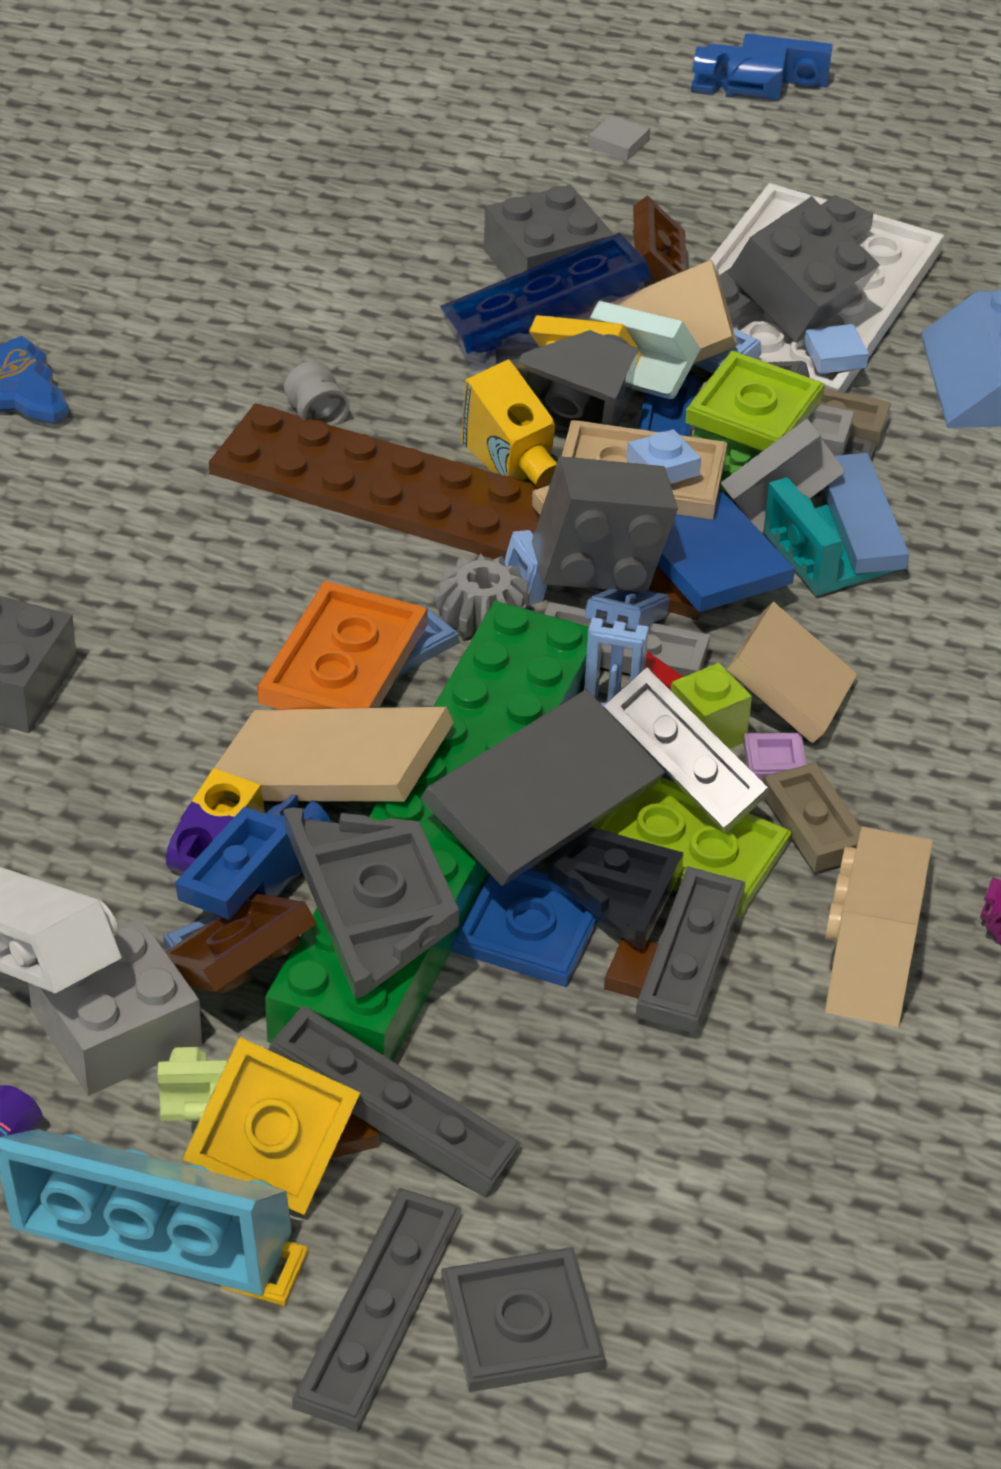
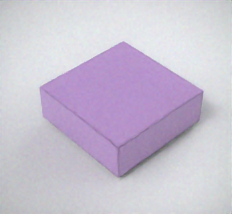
[743,733,806,782]

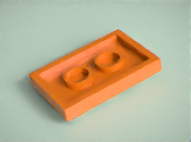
[257,581,428,710]

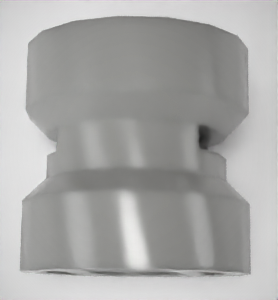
[284,361,349,425]

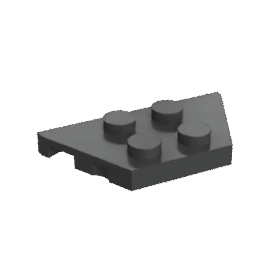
[284,807,459,998]

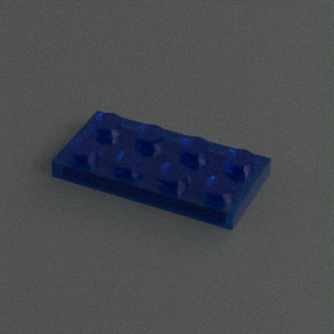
[440,232,652,354]

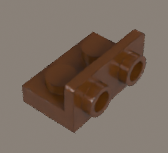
[633,195,687,288]

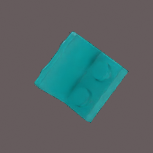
[763,477,898,596]

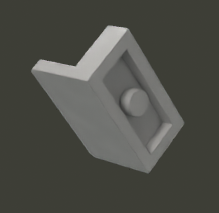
[721,418,844,533]

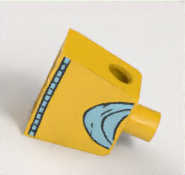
[461,359,557,489]

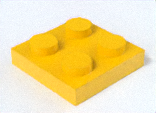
[182,1036,361,1215]

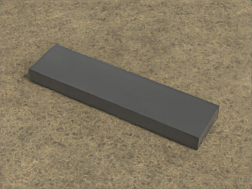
[268,1005,521,1197]
[292,1187,461,1432]

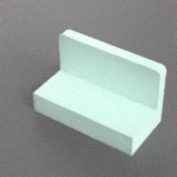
[590,301,701,399]

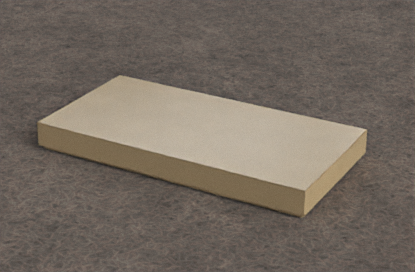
[214,707,454,802]

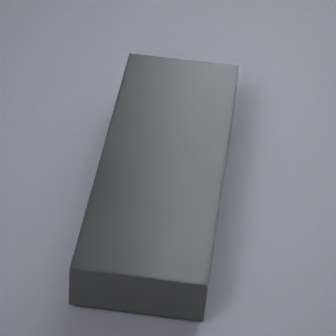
[635,866,746,1034]

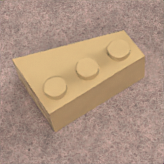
[825,826,933,1027]

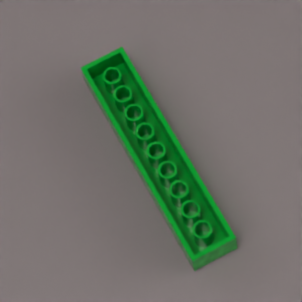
[265,600,589,1061]

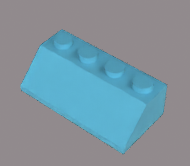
[0,1129,292,1296]

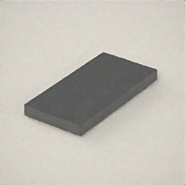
[421,689,666,886]

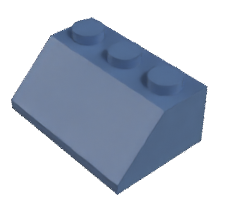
[921,289,1001,428]

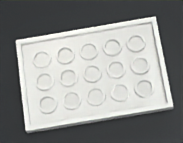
[710,183,944,392]

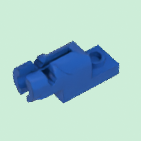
[691,33,833,101]
[175,795,331,920]

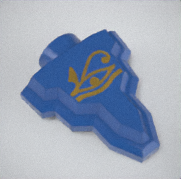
[0,336,69,424]

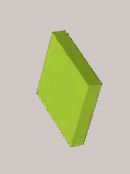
[685,351,825,451]

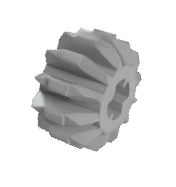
[436,553,530,641]

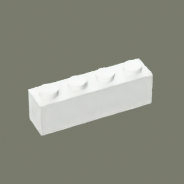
[0,867,121,993]

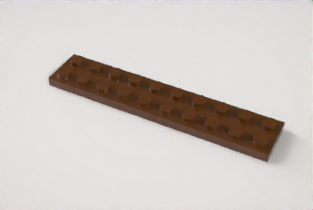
[209,403,703,620]

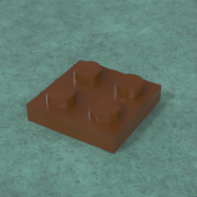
[165,893,317,993]

